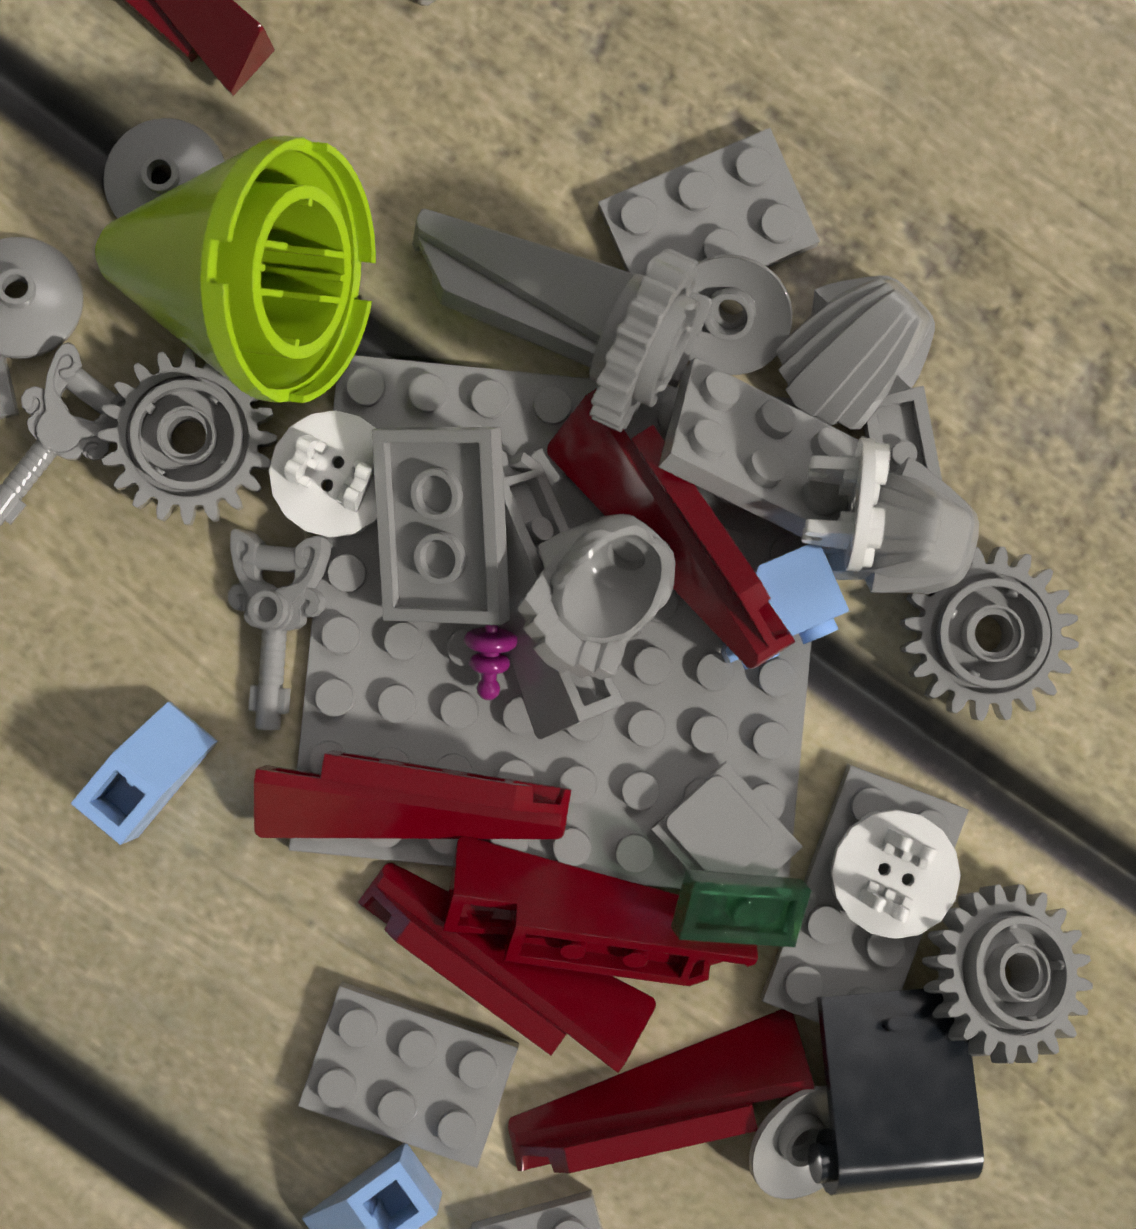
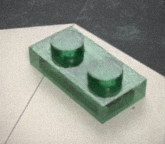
[671,869,812,947]

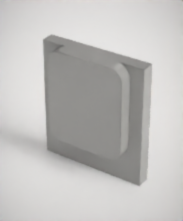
[651,761,803,915]

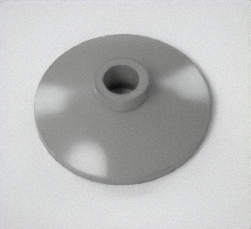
[104,118,225,219]
[0,237,83,359]
[689,255,792,375]
[749,1086,830,1199]

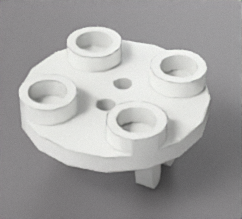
[269,410,377,538]
[802,437,890,571]
[830,809,961,939]

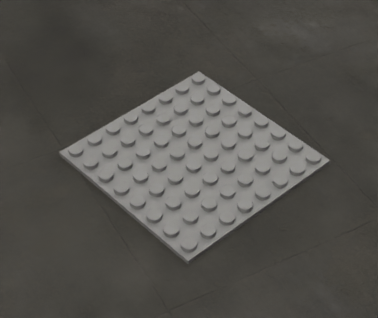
[289,355,832,899]

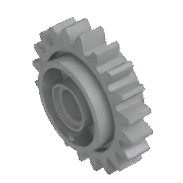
[589,248,700,432]
[98,349,277,525]
[899,546,1079,721]
[922,884,1093,1064]

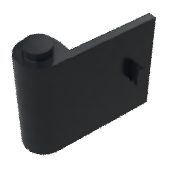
[808,988,984,1196]

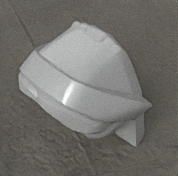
[775,276,935,429]
[822,457,979,594]
[517,514,675,680]

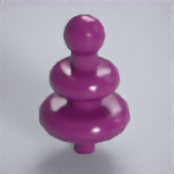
[464,624,518,700]

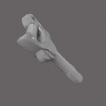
[0,342,126,526]
[228,529,332,730]

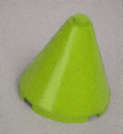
[95,136,376,403]

